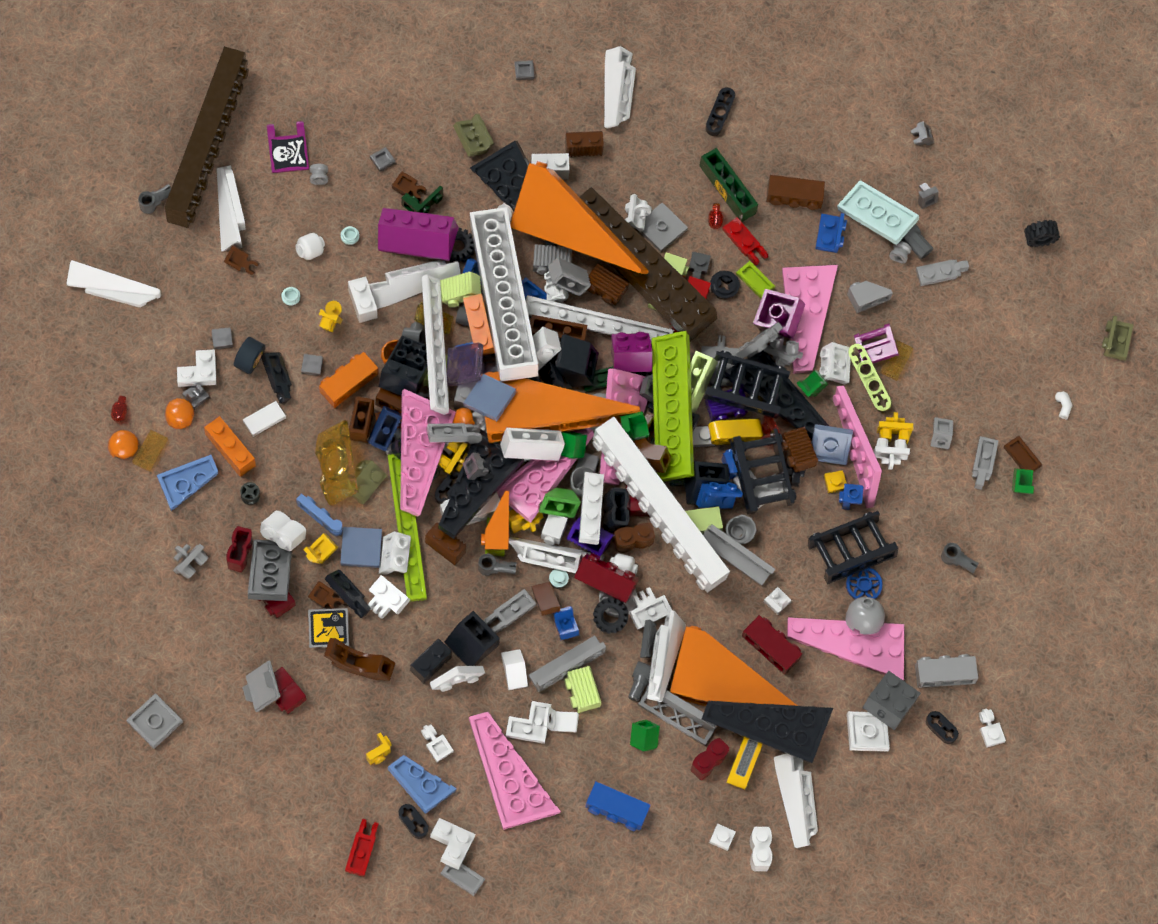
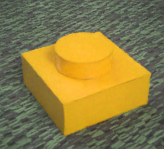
[824,470,846,493]

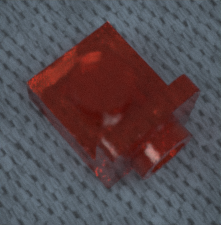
[761,416,780,446]

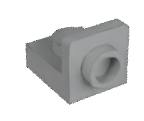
[931,417,953,449]

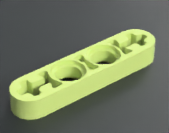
[848,344,892,412]

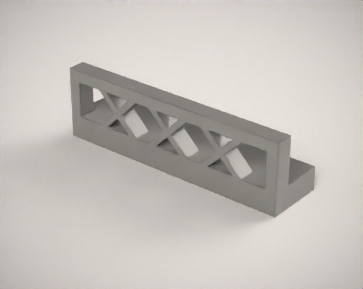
[702,524,775,585]
[528,635,606,692]
[638,687,717,746]

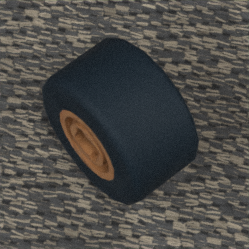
[233,337,265,374]

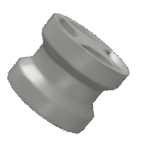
[310,164,328,185]
[889,241,912,264]

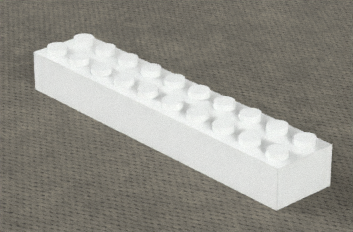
[470,207,538,382]
[592,417,730,593]

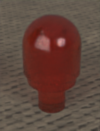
[708,203,723,229]
[111,396,128,422]

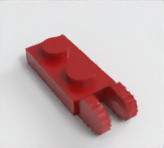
[722,217,769,265]
[345,819,379,877]

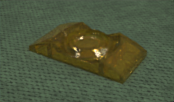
[315,420,358,505]

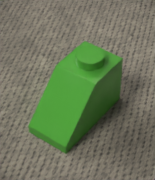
[539,488,581,518]

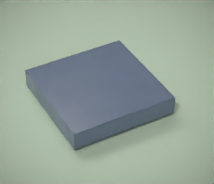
[463,374,517,421]
[811,424,853,465]
[340,527,382,568]

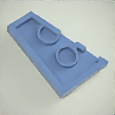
[157,455,219,511]
[388,755,457,814]

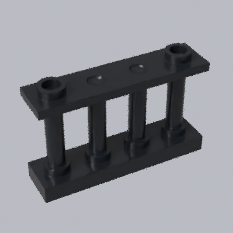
[704,350,791,419]
[730,428,796,515]
[808,511,898,585]

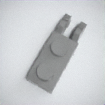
[426,423,482,444]
[483,589,536,633]

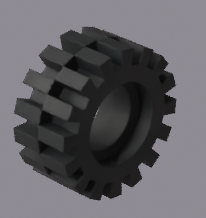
[1024,220,1060,247]
[450,228,474,264]
[593,597,629,634]

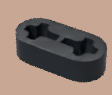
[435,472,459,504]
[926,711,959,744]
[398,804,428,839]

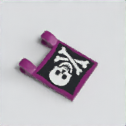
[267,121,309,173]

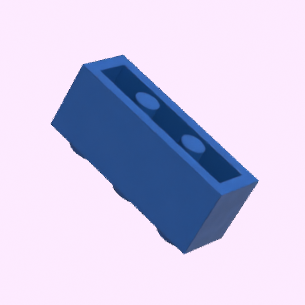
[585,781,650,831]

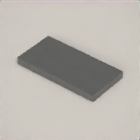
[248,540,292,601]

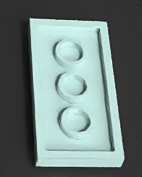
[837,180,919,245]

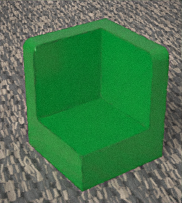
[797,370,829,397]
[620,411,650,441]
[561,431,587,459]
[1012,468,1034,494]
[630,720,660,752]

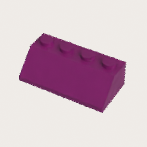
[378,208,459,261]

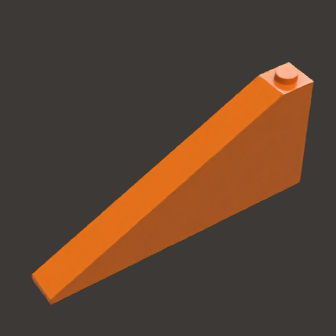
[510,161,649,274]
[479,372,640,443]
[670,626,798,707]

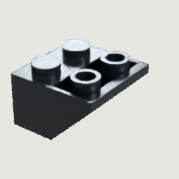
[556,335,599,387]
[684,461,730,505]
[444,611,500,666]

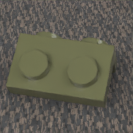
[453,114,494,157]
[1102,316,1133,361]
[341,460,387,504]

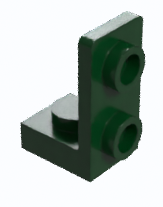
[401,186,443,214]

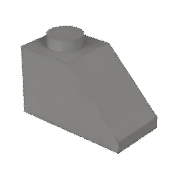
[847,281,893,313]

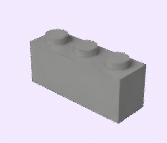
[915,654,978,688]

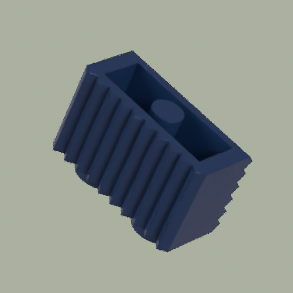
[368,406,402,451]

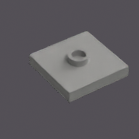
[639,203,688,253]
[126,693,183,749]

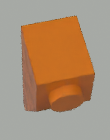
[481,491,509,550]

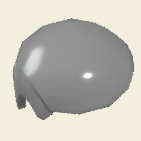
[570,466,595,497]
[725,515,756,545]

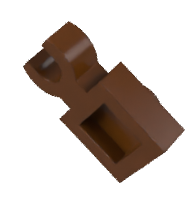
[392,171,427,201]
[224,245,260,275]
[308,581,344,609]

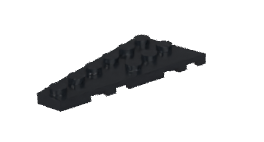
[470,141,558,246]
[724,349,829,439]
[438,429,524,539]
[701,701,833,763]

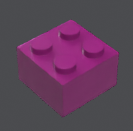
[753,289,805,339]
[611,332,652,372]

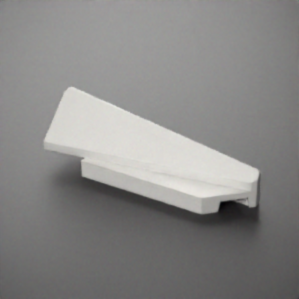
[604,46,636,128]
[217,165,246,252]
[67,260,161,307]
[369,260,461,309]
[509,537,604,573]
[647,610,686,702]
[774,754,818,848]

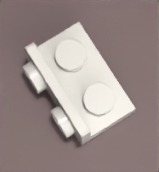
[819,342,850,385]
[379,531,411,575]

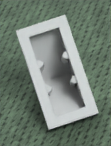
[501,649,528,690]

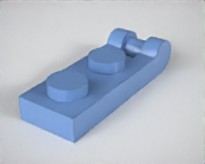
[296,493,343,536]

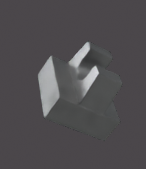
[911,121,934,145]
[918,183,939,209]
[182,384,210,409]
[463,453,489,480]

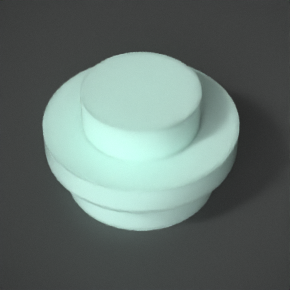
[341,226,359,245]
[281,287,300,305]
[549,569,569,588]

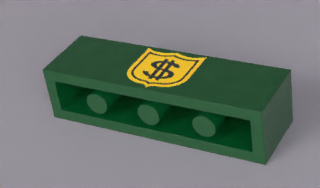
[699,148,758,222]

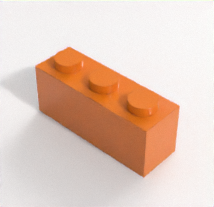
[463,294,495,357]
[319,352,378,408]
[204,416,256,477]

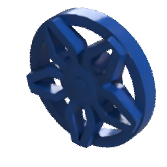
[846,568,883,599]

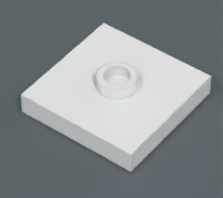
[847,711,890,751]

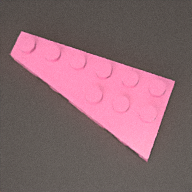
[782,265,838,374]
[600,369,648,485]
[833,386,882,508]
[400,389,456,517]
[497,428,594,523]
[787,617,904,680]
[469,712,561,830]

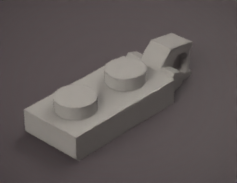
[916,260,969,286]
[972,436,999,490]

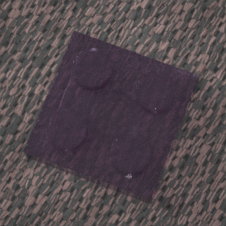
[446,342,483,387]

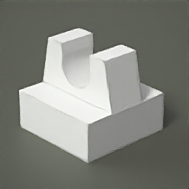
[764,587,791,615]

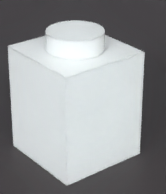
[541,514,568,545]

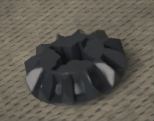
[710,271,740,299]

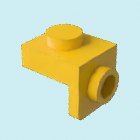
[304,533,338,564]
[366,732,392,765]

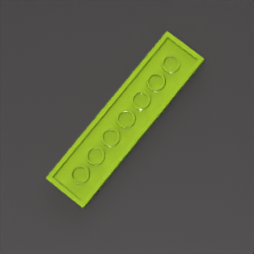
[652,331,694,482]

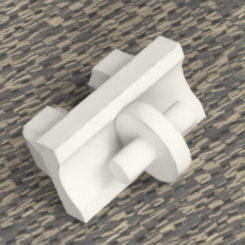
[625,194,652,232]
[544,272,568,302]
[873,438,910,470]

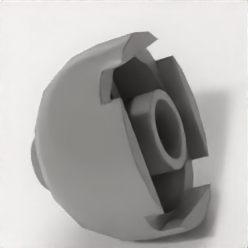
[845,597,885,634]

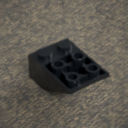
[378,336,428,396]

